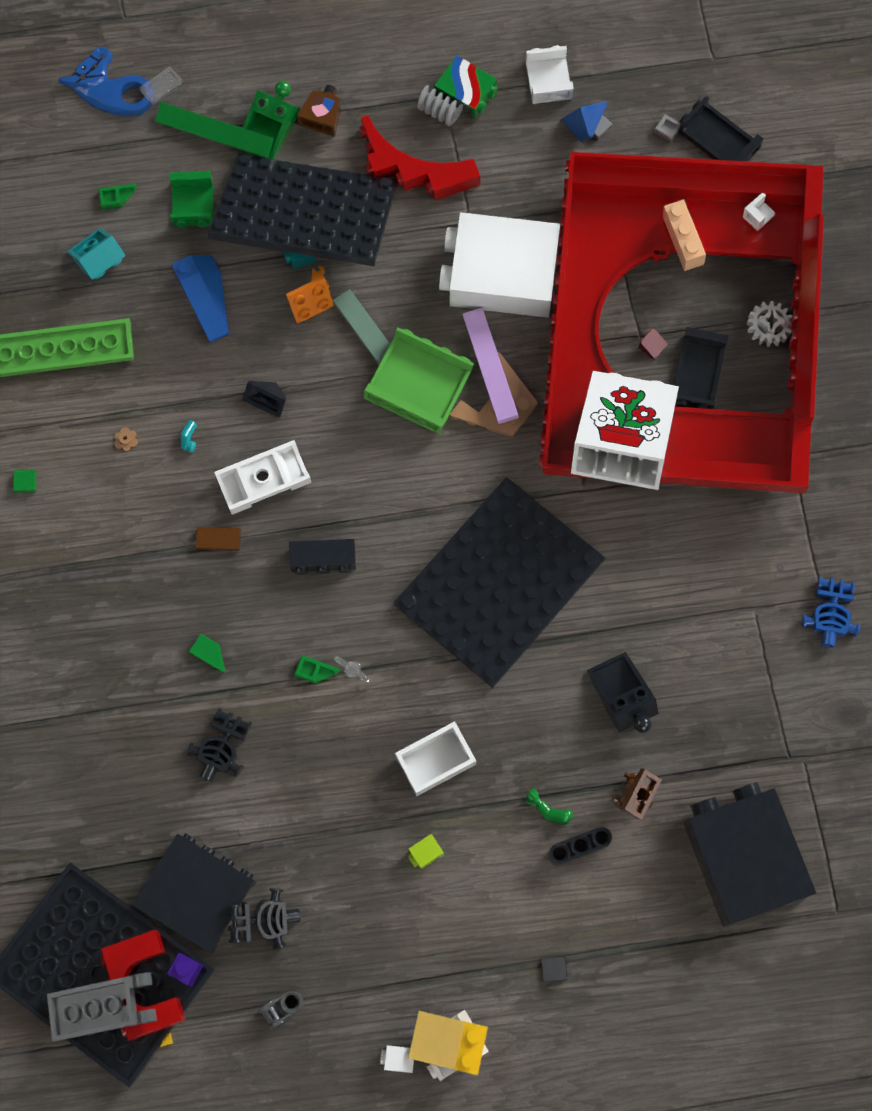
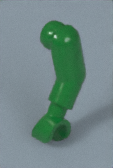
[526,788,573,825]

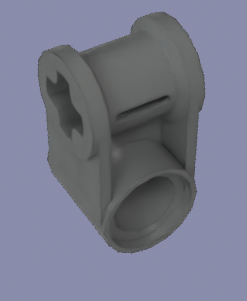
[258,991,304,1031]

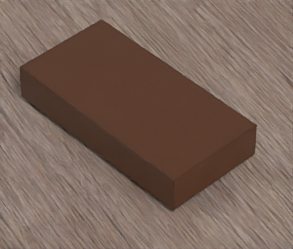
[196,527,241,551]

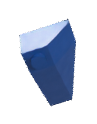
[172,255,229,343]

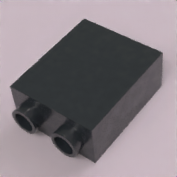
[683,782,817,927]

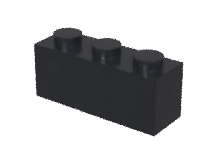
[289,539,356,575]

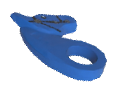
[58,47,154,116]

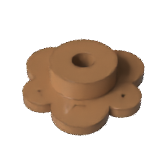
[114,427,138,451]

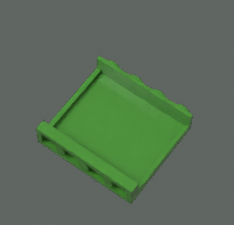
[363,327,474,435]

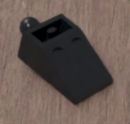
[587,652,659,733]

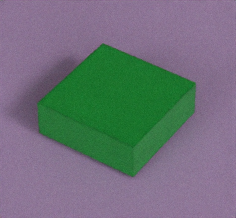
[13,470,37,493]

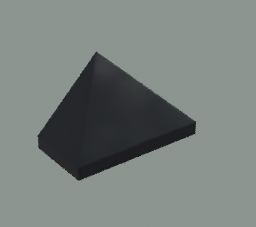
[242,381,287,418]

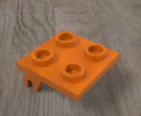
[286,265,334,324]

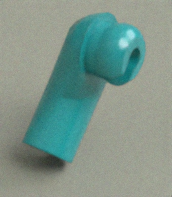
[180,420,197,453]

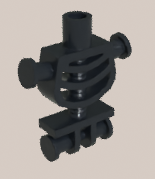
[187,708,252,782]
[227,888,300,949]

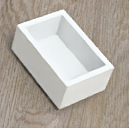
[395,722,476,796]

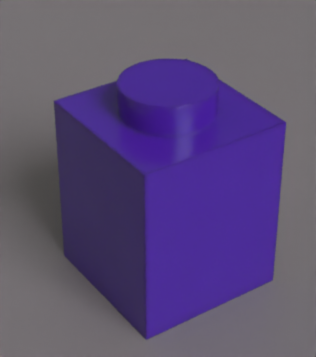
[167,953,203,986]

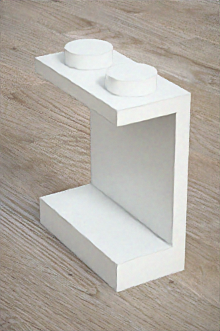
[526,46,574,104]

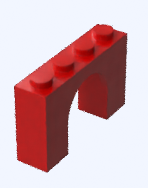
[100,930,186,1040]

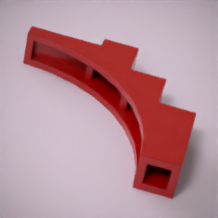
[359,115,481,201]

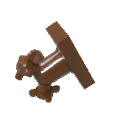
[612,768,662,820]

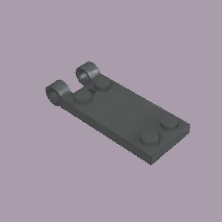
[47,973,157,1042]

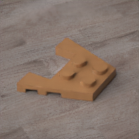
[450,352,538,438]

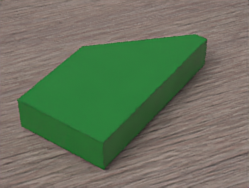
[98,183,137,210]
[189,634,226,674]
[294,655,340,684]

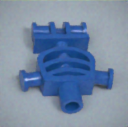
[802,576,861,648]

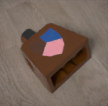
[297,85,341,137]

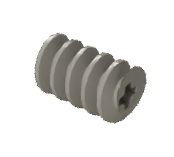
[417,85,463,126]

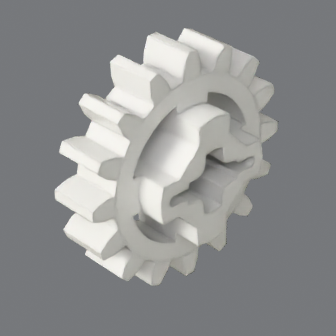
[746,301,793,347]

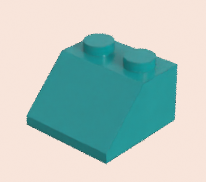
[67,228,126,280]

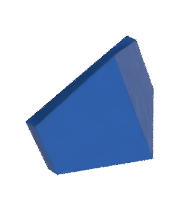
[562,101,608,143]

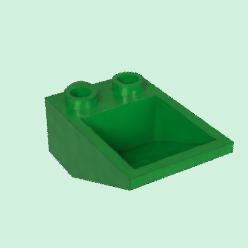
[237,81,300,160]

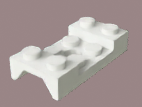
[214,440,311,515]

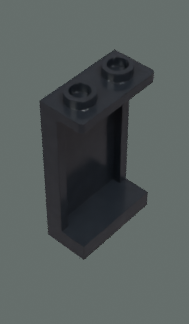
[679,96,764,162]
[674,327,728,409]

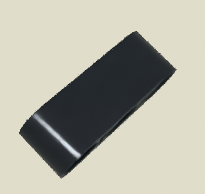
[548,827,612,866]

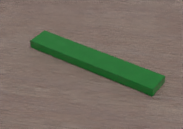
[155,102,274,158]

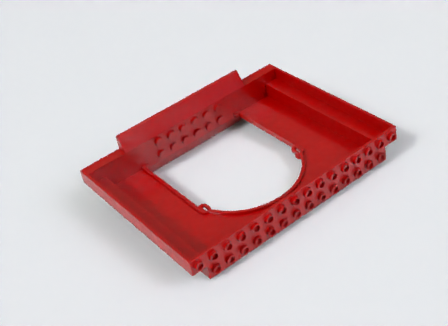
[539,152,824,494]

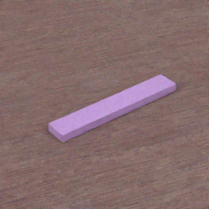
[463,308,519,424]

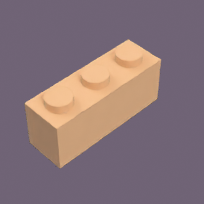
[663,199,706,271]

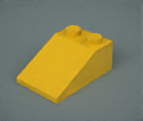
[408,1011,488,1075]

